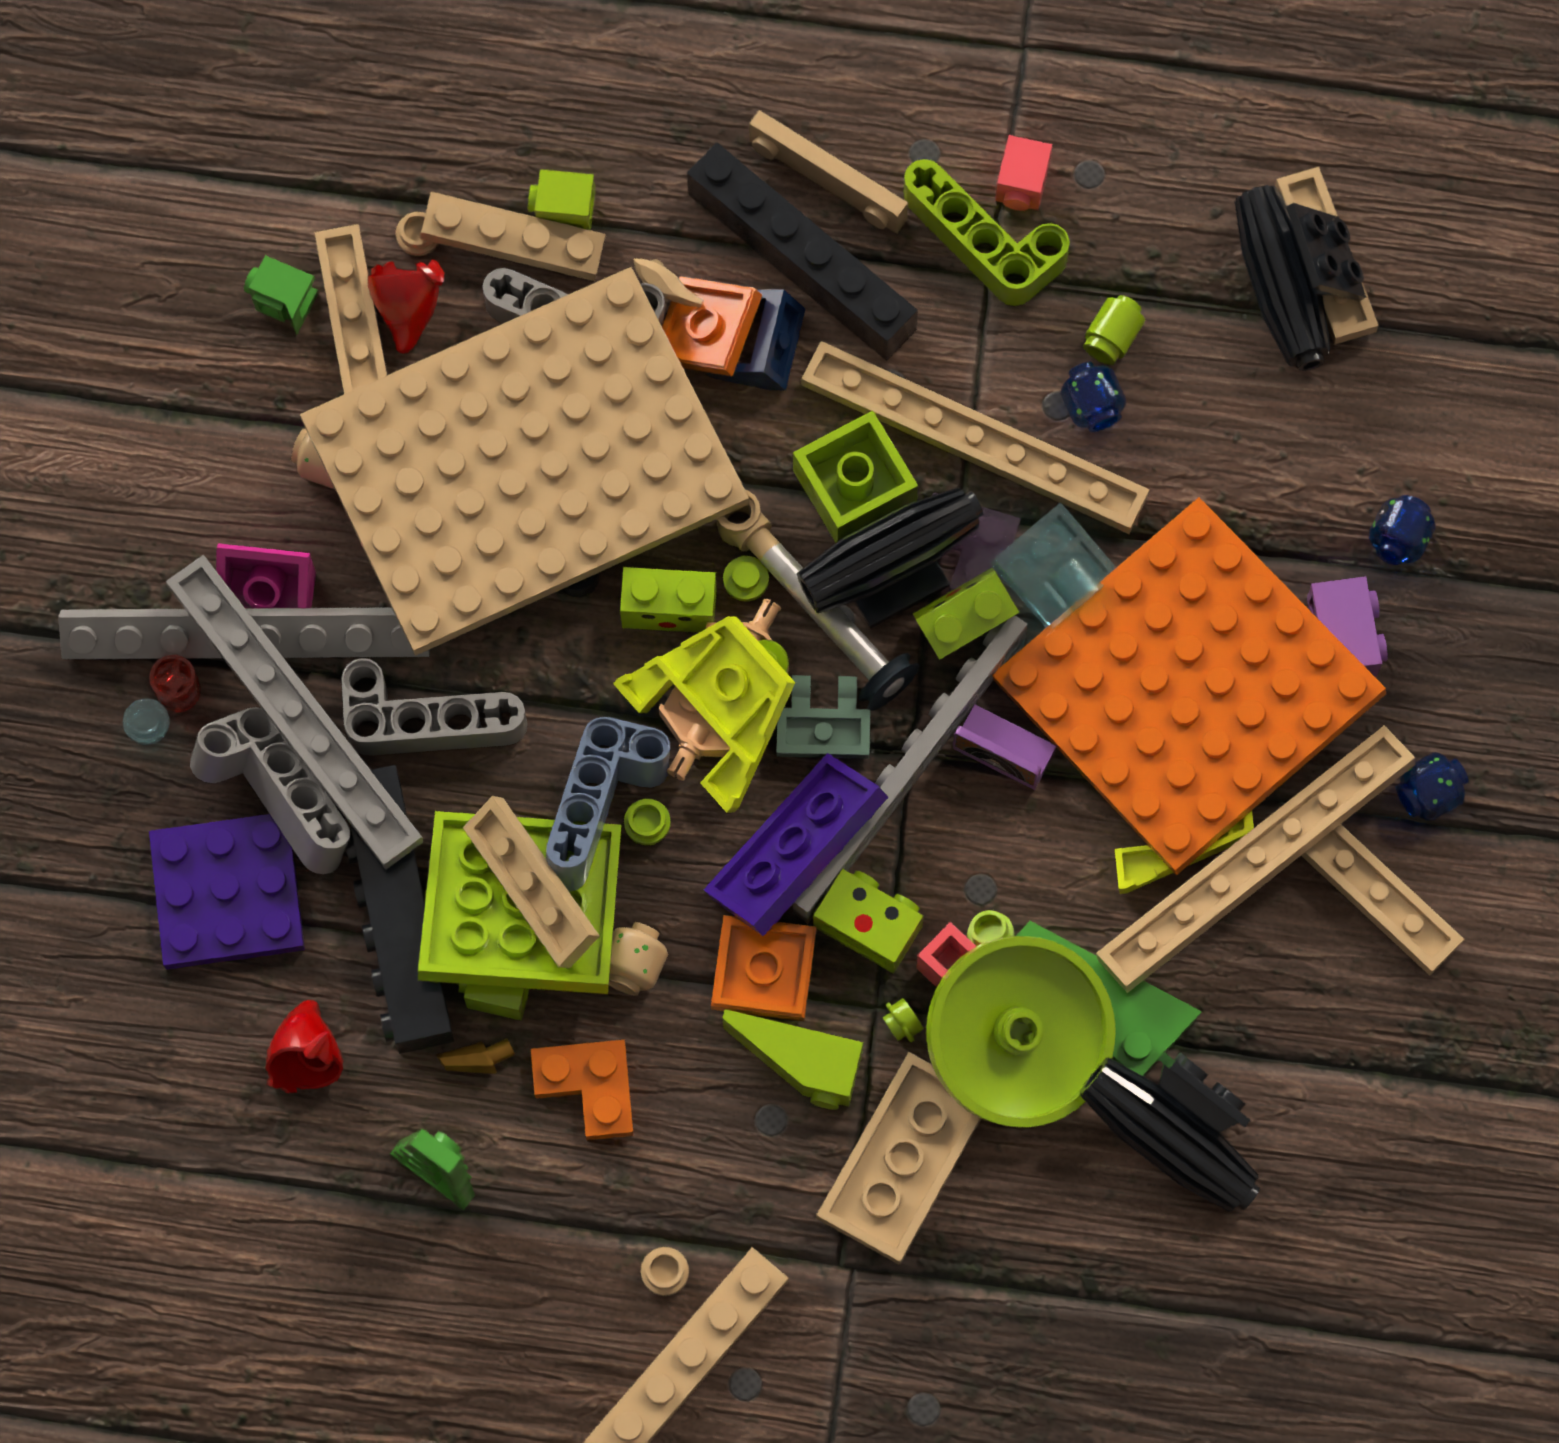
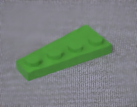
[1016,921,1202,1076]
[389,1129,475,1210]

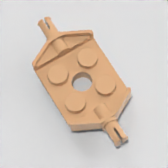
[659,599,789,781]

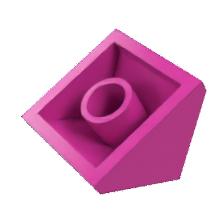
[216,543,316,608]

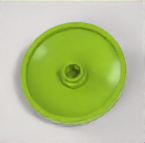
[926,936,1115,1127]

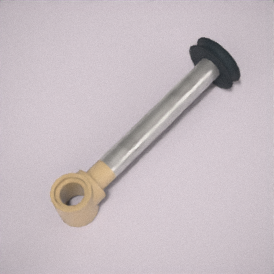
[716,490,920,711]

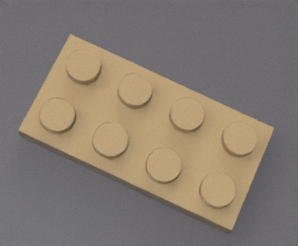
[816,1052,982,1265]

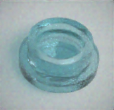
[123,699,170,745]

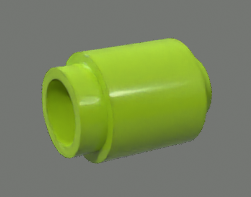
[1083,295,1145,365]

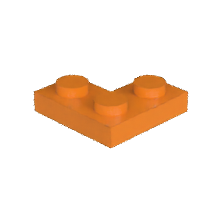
[531,1039,634,1140]

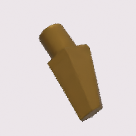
[436,1038,515,1074]

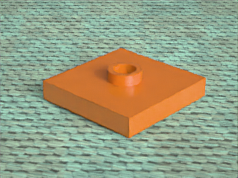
[662,276,762,376]
[711,915,817,1021]

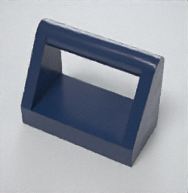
[706,289,806,391]

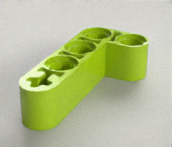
[903,159,1070,306]

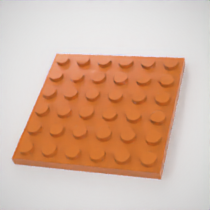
[992,497,1386,876]

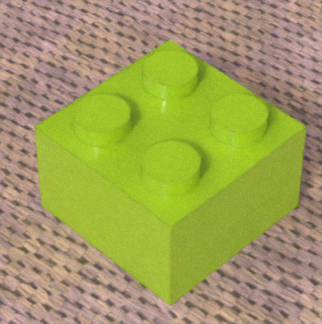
[793,410,918,543]

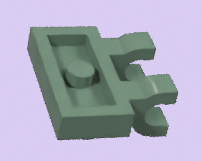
[777,675,870,759]

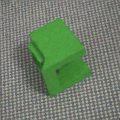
[244,255,319,336]

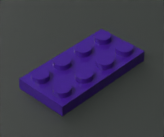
[704,753,889,936]

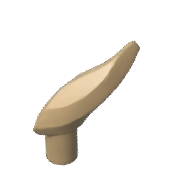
[634,259,704,308]

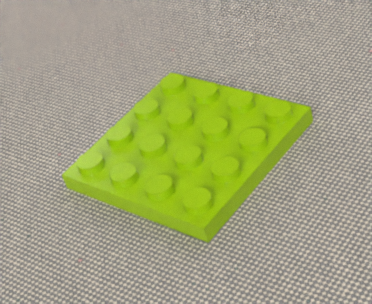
[418,811,621,994]

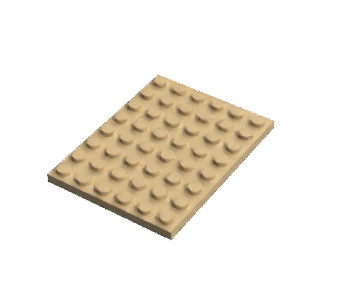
[300,267,749,656]

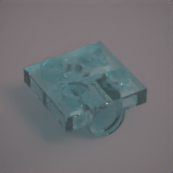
[990,502,1116,629]

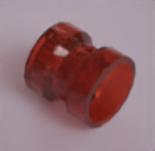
[149,655,201,712]

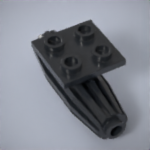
[1235,185,1366,371]
[796,487,984,629]
[1079,1052,1260,1212]

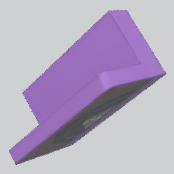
[953,704,1057,790]

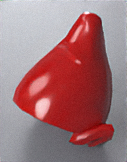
[367,260,445,354]
[265,1000,344,1093]

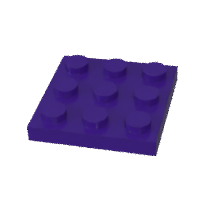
[149,814,305,970]

